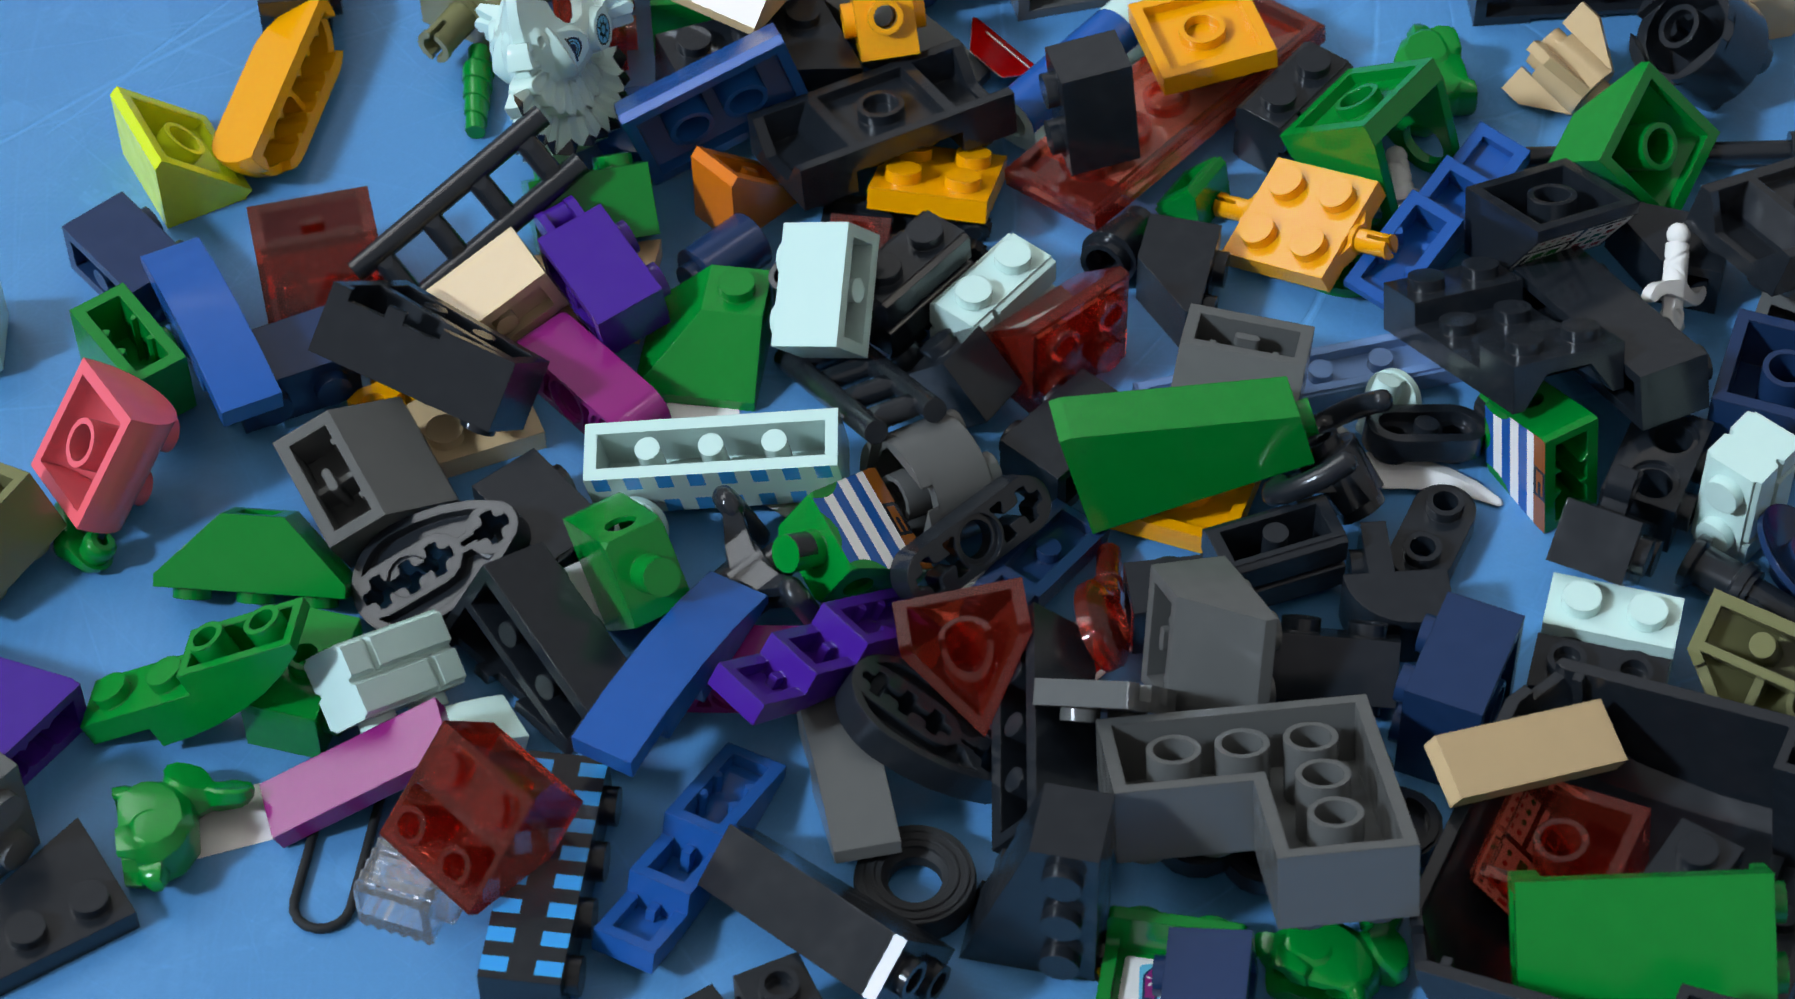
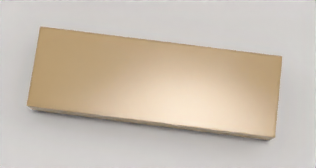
[1424,698,1628,808]

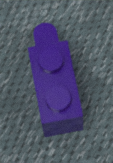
[534,195,671,353]

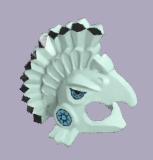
[474,0,635,163]

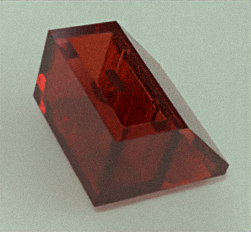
[246,186,384,324]
[985,266,1129,414]
[379,721,584,915]

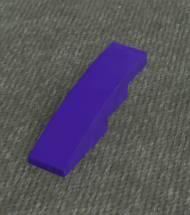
[707,588,944,726]

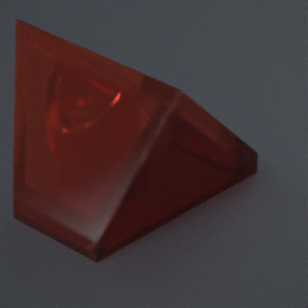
[892,577,1032,737]

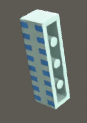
[583,408,850,511]

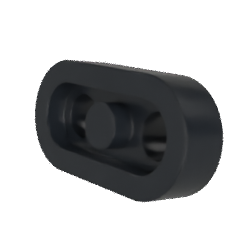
[1361,404,1485,465]
[1390,484,1476,581]

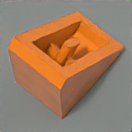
[691,146,797,228]

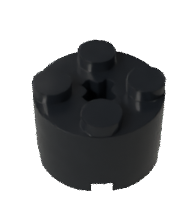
[1629,0,1774,112]

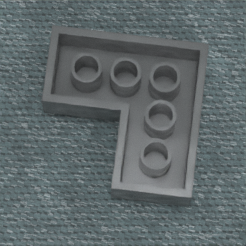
[1096,694,1420,930]

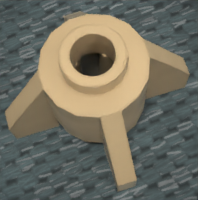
[1502,1,1615,115]

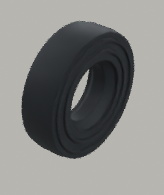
[853,825,977,939]

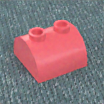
[31,357,180,534]

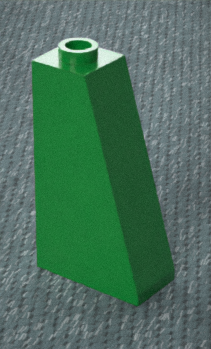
[1048,376,1319,534]

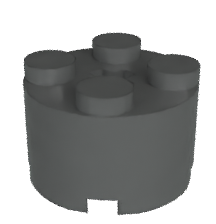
[860,409,1002,542]

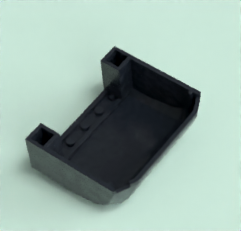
[1409,657,1795,999]

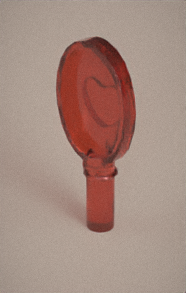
[1074,543,1131,673]

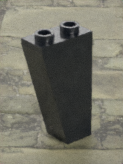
[698,824,955,999]

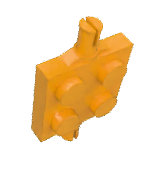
[1213,157,1398,292]

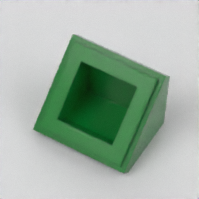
[1155,156,1231,223]

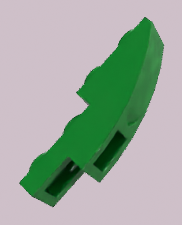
[80,596,310,746]

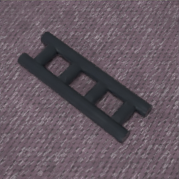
[346,105,590,290]
[774,344,947,445]

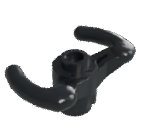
[1261,389,1393,525]
[712,485,820,625]

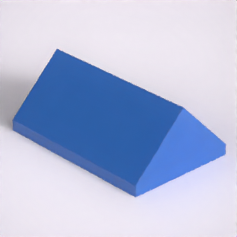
[614,22,808,186]

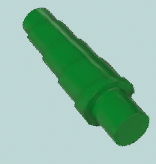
[462,43,495,139]

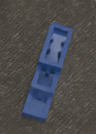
[1343,121,1531,310]
[140,237,284,427]
[571,571,769,778]
[591,742,787,974]

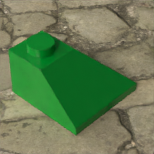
[1548,62,1720,210]
[637,265,774,412]

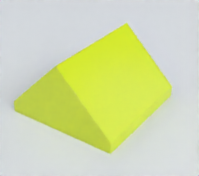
[110,86,252,228]

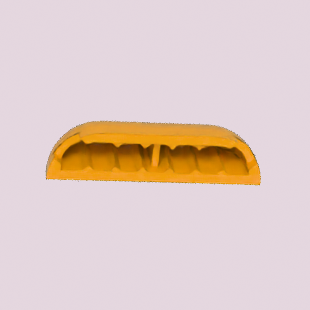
[212,0,343,178]

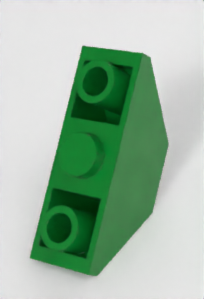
[153,507,353,609]

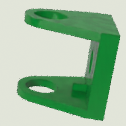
[1280,57,1460,232]

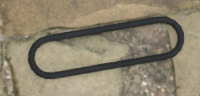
[289,798,386,934]

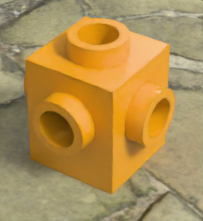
[839,0,927,62]

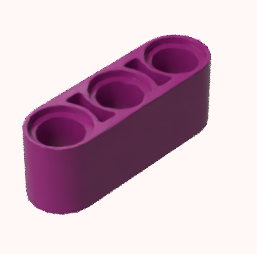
[516,312,671,435]

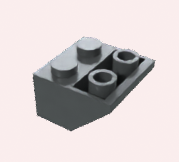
[1171,303,1315,401]
[273,396,460,568]
[1141,556,1282,712]

